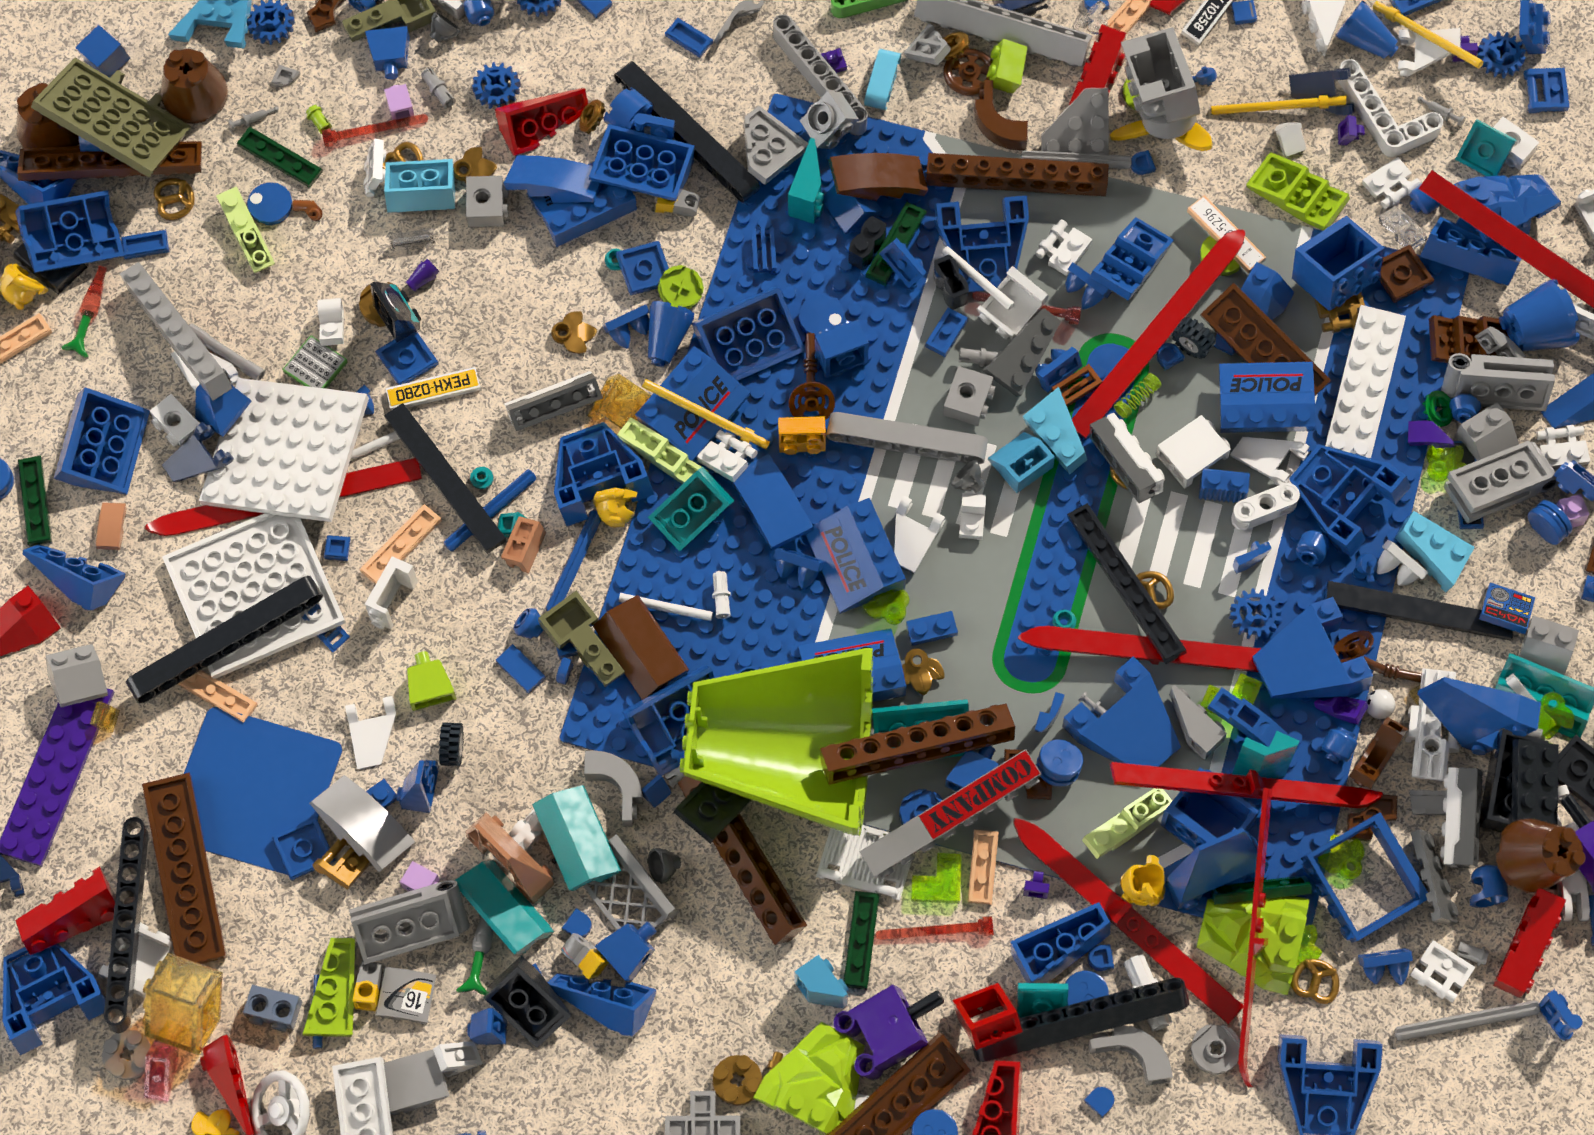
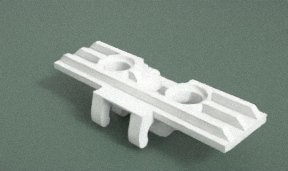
[1405,668,1459,781]

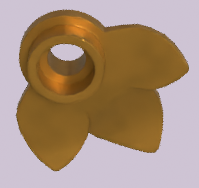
[453,147,497,183]
[551,311,597,354]
[902,648,945,696]

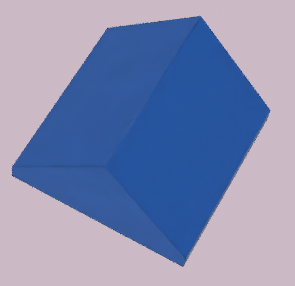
[822,184,884,235]

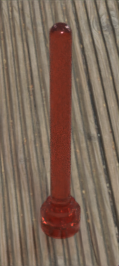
[321,114,428,147]
[972,291,1082,325]
[876,916,994,940]

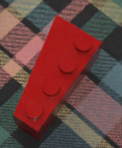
[1068,24,1126,106]
[15,866,116,955]
[1493,888,1566,998]
[972,1061,1022,1135]

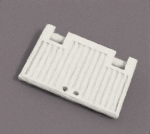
[816,825,914,901]

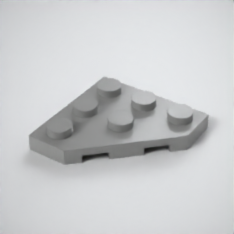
[1041,87,1109,155]
[743,106,808,185]

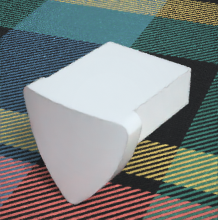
[1275,122,1307,157]

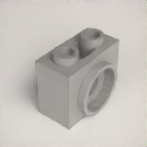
[800,91,859,149]
[466,176,508,227]
[943,366,996,426]

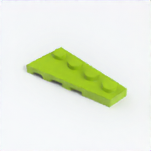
[302,938,355,1037]

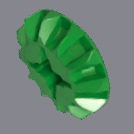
[1422,390,1453,427]

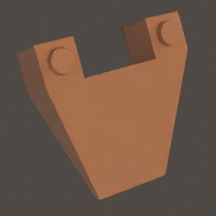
[465,812,554,904]

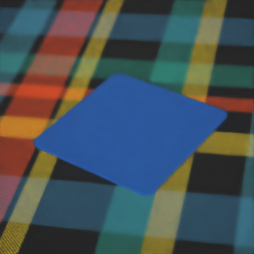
[184,707,342,875]

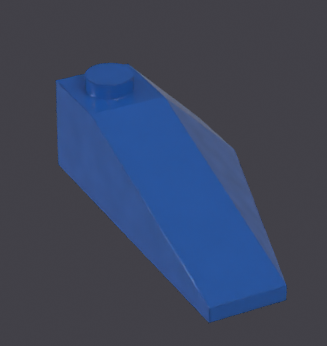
[0,150,76,204]
[1214,262,1294,356]
[1540,373,1594,429]
[22,544,126,611]
[397,760,439,813]
[548,973,656,1036]

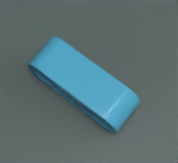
[864,48,901,110]

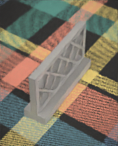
[583,834,679,930]

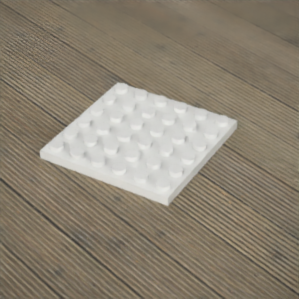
[199,378,369,522]
[162,513,346,679]

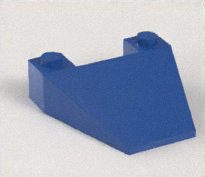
[935,195,1029,292]
[554,422,654,527]
[1289,444,1410,557]
[1252,597,1373,698]
[1062,656,1181,767]
[1417,677,1541,755]
[1165,827,1269,910]
[3,943,106,1056]
[1277,1034,1383,1135]

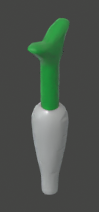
[456,916,493,995]

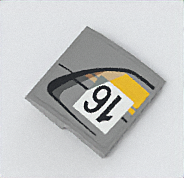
[375,967,436,1024]

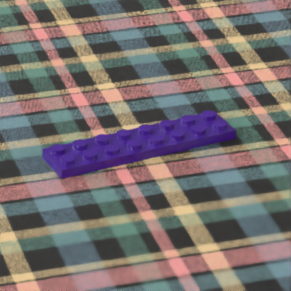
[0,688,115,867]

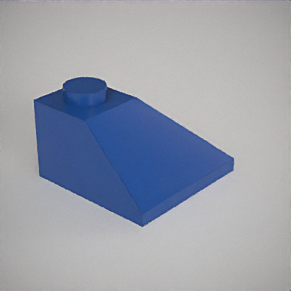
[195,384,252,437]

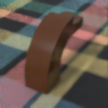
[974,80,1028,151]
[1349,717,1408,789]

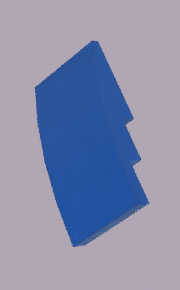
[504,155,603,203]
[1090,217,1174,301]
[730,454,814,550]

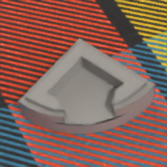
[271,65,301,87]

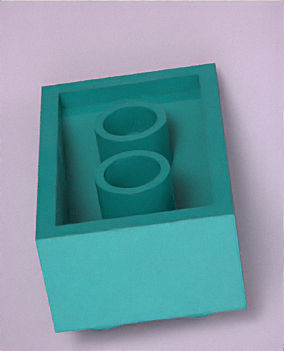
[788,138,824,224]
[648,466,734,551]

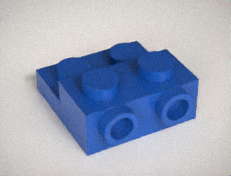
[1519,0,1551,55]
[1553,460,1594,502]

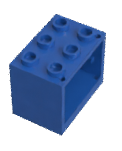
[1292,215,1385,311]
[1160,767,1259,850]

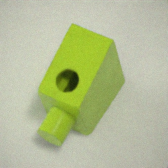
[407,651,457,711]

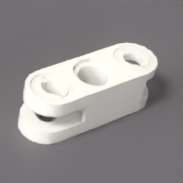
[1231,483,1300,530]
[1557,869,1590,921]

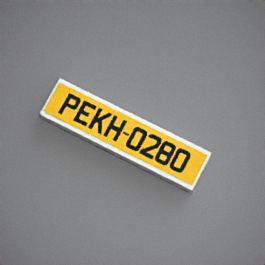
[386,367,481,410]

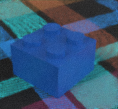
[815,320,869,378]

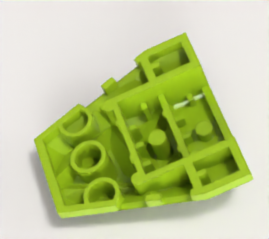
[1196,896,1309,995]
[753,1022,865,1135]

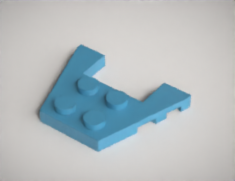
[168,0,252,48]

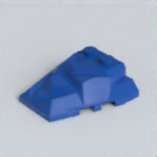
[1454,174,1561,243]

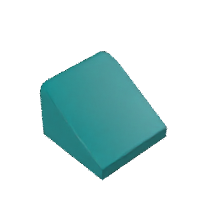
[498,512,528,538]

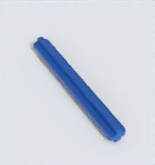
[444,469,536,552]
[545,510,601,611]

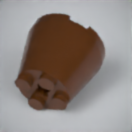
[160,49,228,124]
[16,83,79,149]
[1496,819,1586,893]

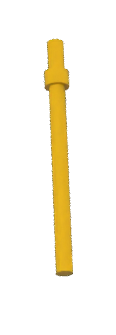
[1373,1,1484,69]
[1211,95,1346,115]
[642,379,770,450]

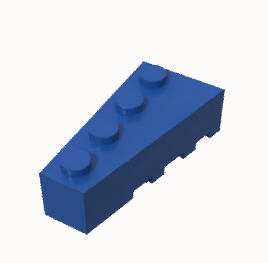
[1420,217,1522,286]
[1010,902,1110,983]

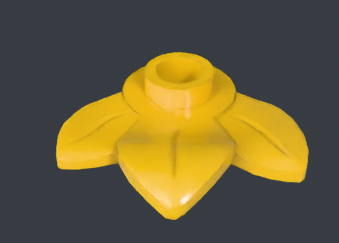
[191,1109,240,1135]

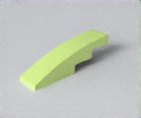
[617,417,708,484]

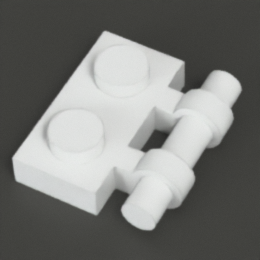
[363,139,386,197]
[1362,157,1421,209]
[1035,219,1092,276]
[1536,425,1591,468]
[697,430,757,482]
[1410,940,1475,1003]

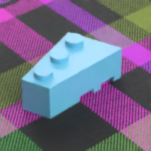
[1023,387,1087,475]
[1395,511,1475,593]

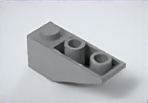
[1169,685,1227,760]

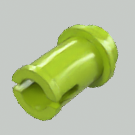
[306,105,332,134]

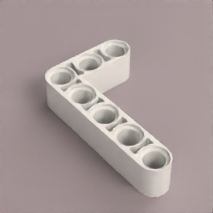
[1338,59,1443,157]

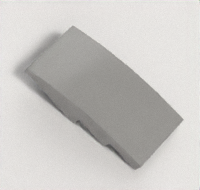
[310,775,415,872]
[384,1050,449,1116]

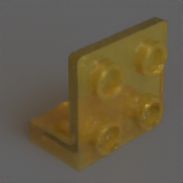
[588,374,651,429]

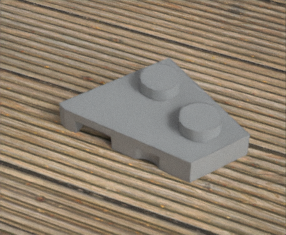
[904,23,951,65]

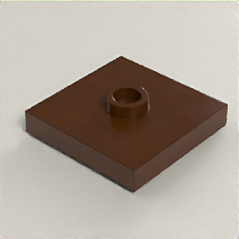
[1379,244,1434,303]

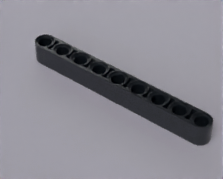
[614,61,761,203]
[126,576,323,704]
[104,817,149,1033]
[970,978,1189,1062]

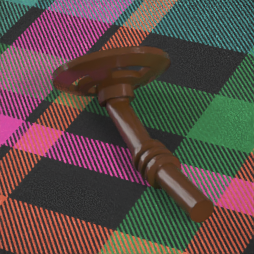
[789,333,835,420]
[1333,630,1422,683]

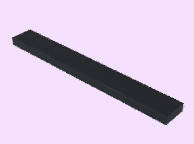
[384,403,507,554]
[1067,503,1186,664]
[1325,581,1513,641]

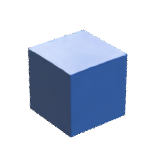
[75,24,130,78]

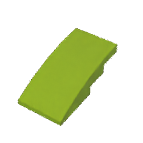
[1246,152,1350,231]

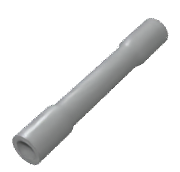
[189,323,266,380]

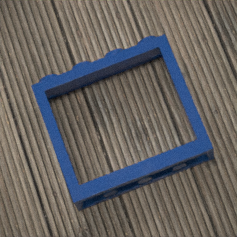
[1301,813,1428,943]

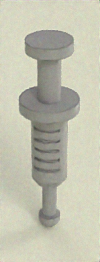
[1418,96,1466,127]
[228,107,279,131]
[1078,691,1107,717]

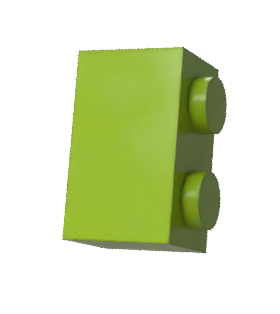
[987,39,1027,94]

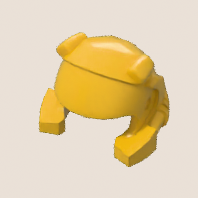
[0,263,49,310]
[593,488,637,528]
[1120,855,1165,906]

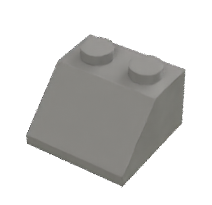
[1455,402,1519,461]
[1519,616,1579,675]
[46,644,108,707]

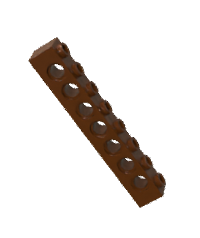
[926,153,1109,197]
[820,703,1015,785]
[678,776,808,945]

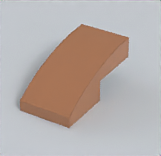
[96,503,127,550]

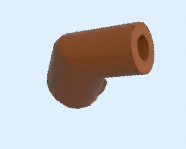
[293,200,323,221]

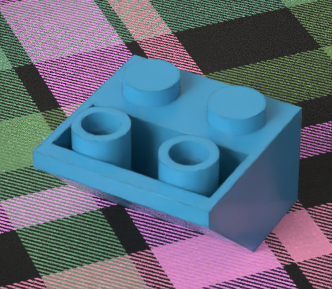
[988,432,1055,494]
[794,954,849,1008]

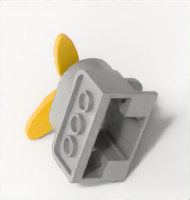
[1110,27,1213,151]

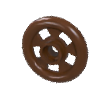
[943,48,993,96]

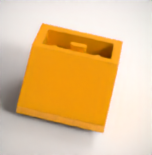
[778,416,826,455]

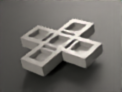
[665,1091,740,1135]

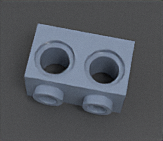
[243,985,302,1032]

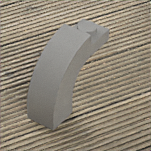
[584,751,643,827]
[1088,1026,1173,1086]

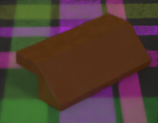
[593,595,689,700]

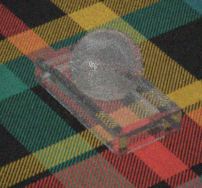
[1072,0,1108,35]

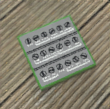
[282,335,348,389]

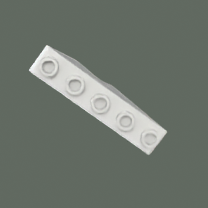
[1302,0,1346,56]

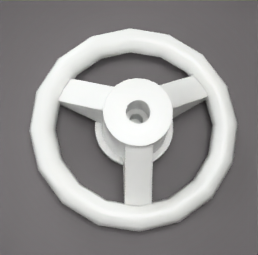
[251,1070,310,1135]

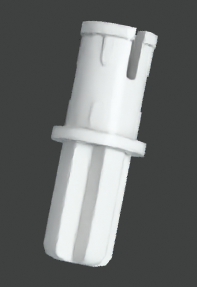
[712,571,731,619]

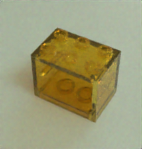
[142,953,223,1055]

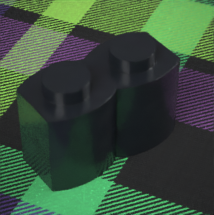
[849,216,886,270]
[934,255,969,310]

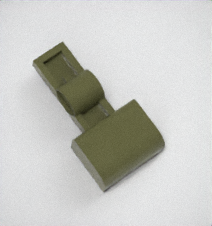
[342,0,436,42]
[538,590,625,687]

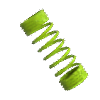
[1114,373,1162,418]

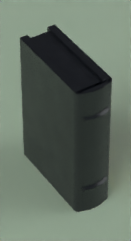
[13,242,88,295]

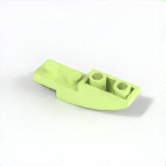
[216,186,275,274]
[1082,788,1172,859]

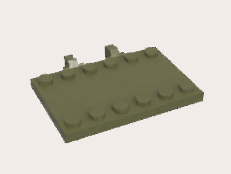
[31,57,191,178]

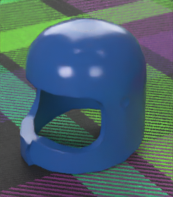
[1470,865,1509,908]

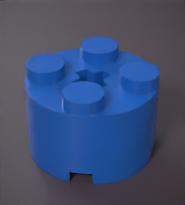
[604,87,653,131]

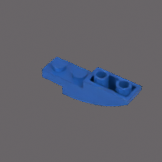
[1207,687,1299,752]

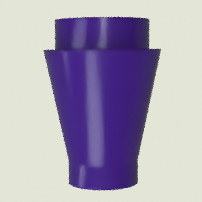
[406,259,439,292]

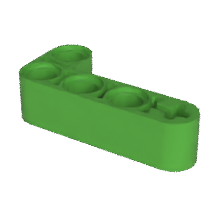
[831,0,908,19]

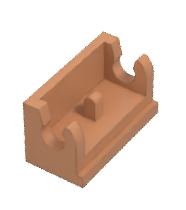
[501,516,546,573]

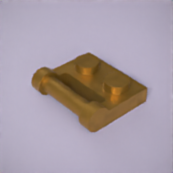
[313,838,371,890]

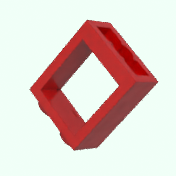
[952,983,1023,1050]

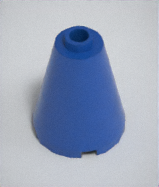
[1336,1,1399,59]
[648,301,695,367]

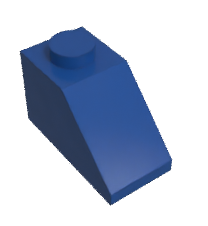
[467,1008,507,1045]

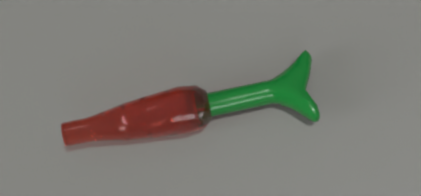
[61,266,107,358]

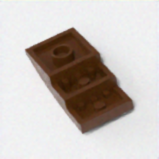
[828,153,928,201]
[1429,315,1510,363]

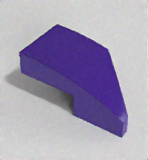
[1408,421,1455,448]
[1314,696,1368,725]

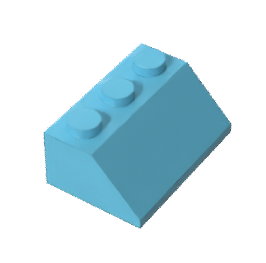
[384,159,455,213]

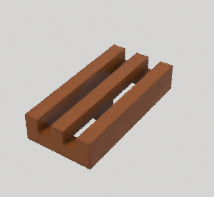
[1051,364,1103,407]

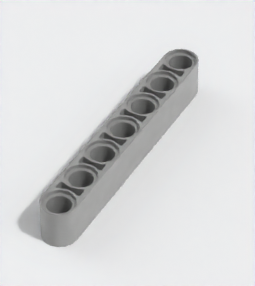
[773,14,868,135]
[826,412,988,464]

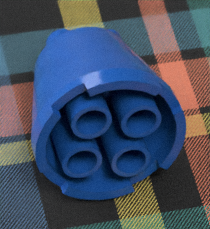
[1499,279,1580,352]

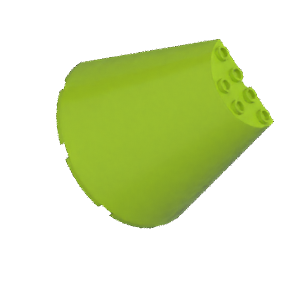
[680,648,873,836]

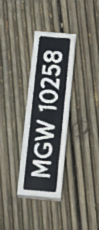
[1181,0,1233,46]

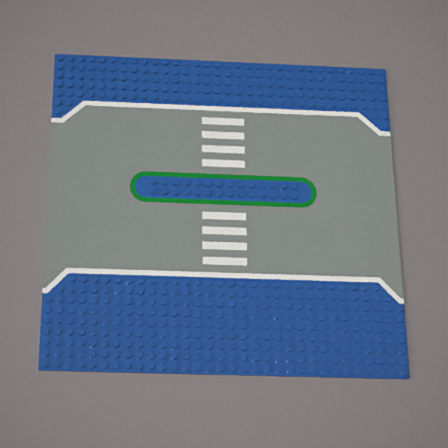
[560,94,1469,946]

